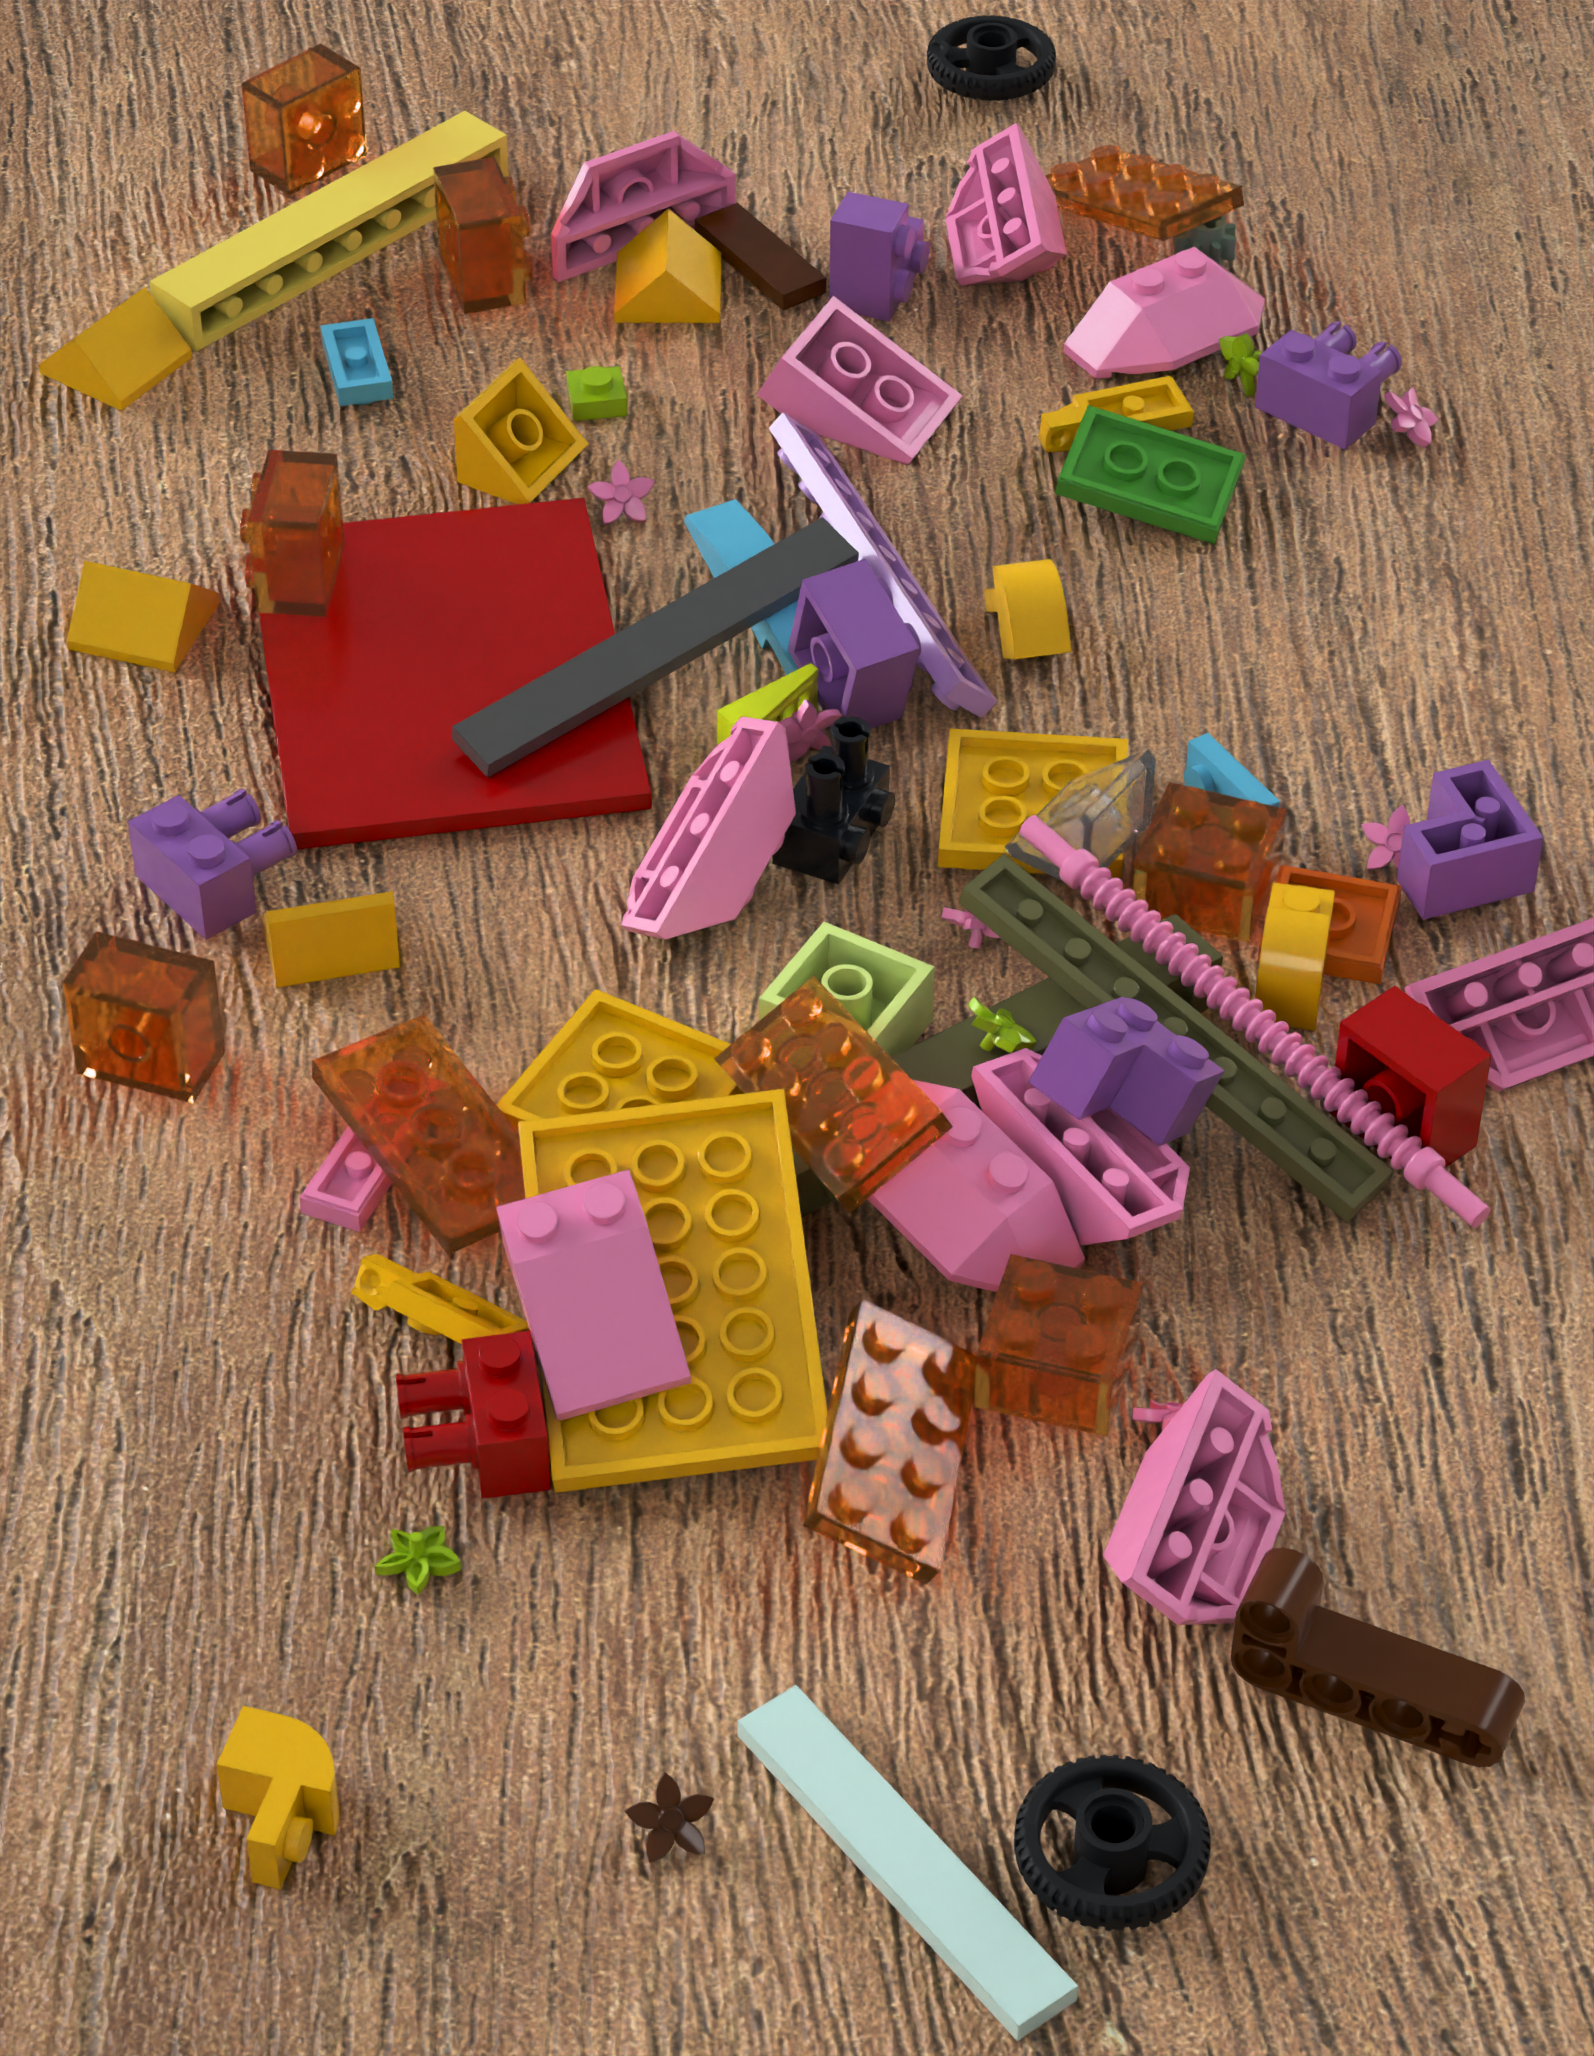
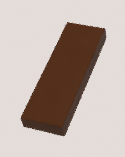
[694,202,827,310]

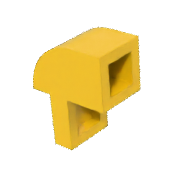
[984,559,1072,659]
[1255,882,1335,1031]
[216,1705,340,1889]

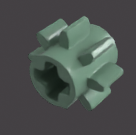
[1173,208,1237,266]

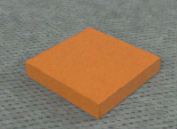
[1257,865,1402,985]

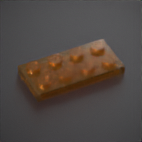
[1045,145,1244,241]
[714,976,953,1213]
[311,1014,525,1255]
[803,1299,981,1585]

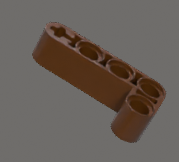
[1231,1547,1525,1767]

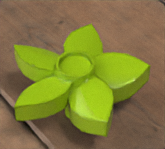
[1219,333,1261,397]
[968,996,1038,1053]
[374,1526,462,1595]

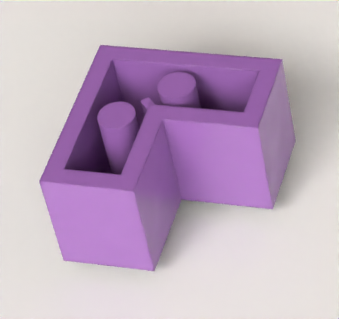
[829,192,930,321]
[1397,760,1543,920]
[1028,997,1225,1146]

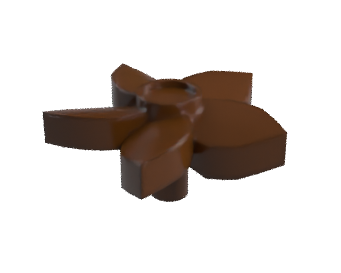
[624,1771,714,1863]

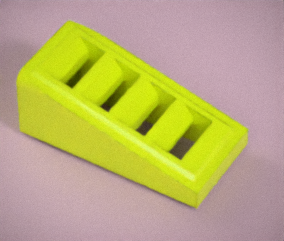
[717,663,818,745]

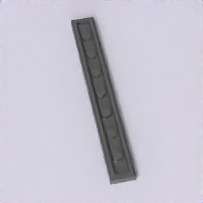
[452,517,859,778]

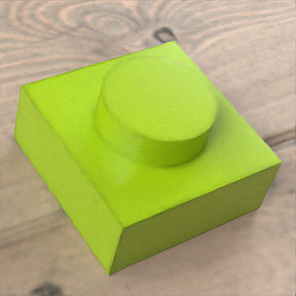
[566,366,628,421]

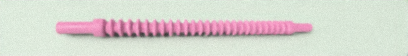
[1019,815,1491,1228]

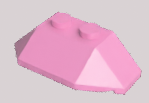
[945,123,1067,286]
[551,131,736,282]
[1064,247,1265,379]
[621,716,796,939]
[1404,918,1594,1092]
[971,1048,1190,1245]
[852,1078,1085,1302]
[1103,1369,1286,1625]

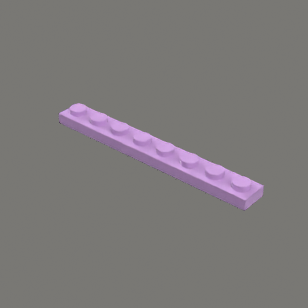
[769,412,997,718]

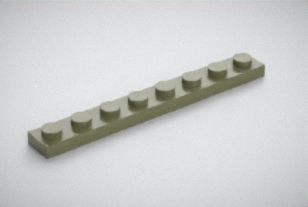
[959,854,1394,1223]

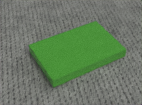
[1054,405,1246,544]

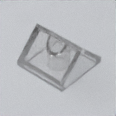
[1004,749,1156,890]

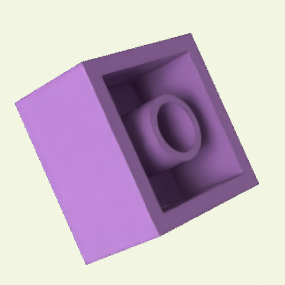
[788,559,921,729]

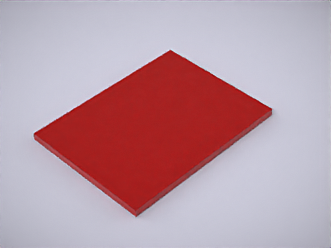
[248,498,652,850]

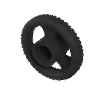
[927,15,1056,101]
[1014,1754,1211,1931]

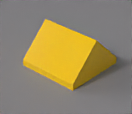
[614,209,722,323]
[39,287,192,411]
[453,357,589,504]
[67,561,220,673]
[261,891,400,988]

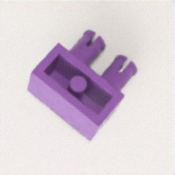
[1255,321,1402,450]
[128,789,297,940]

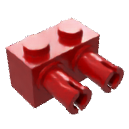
[395,1331,551,1499]

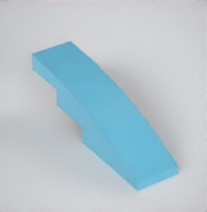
[684,499,798,675]

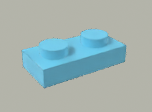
[320,318,393,406]
[1184,733,1280,855]

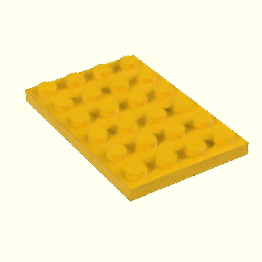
[518,1089,833,1493]

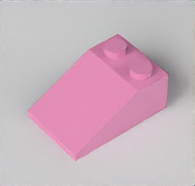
[757,296,963,465]
[496,1169,692,1421]

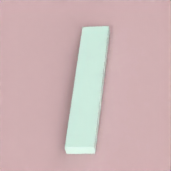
[737,1685,1078,2041]

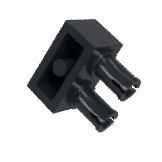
[772,716,895,885]

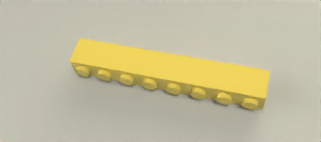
[149,111,509,352]

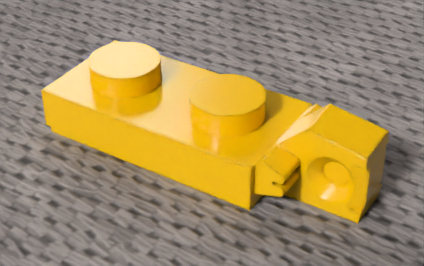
[1038,376,1194,453]
[351,1253,533,1344]

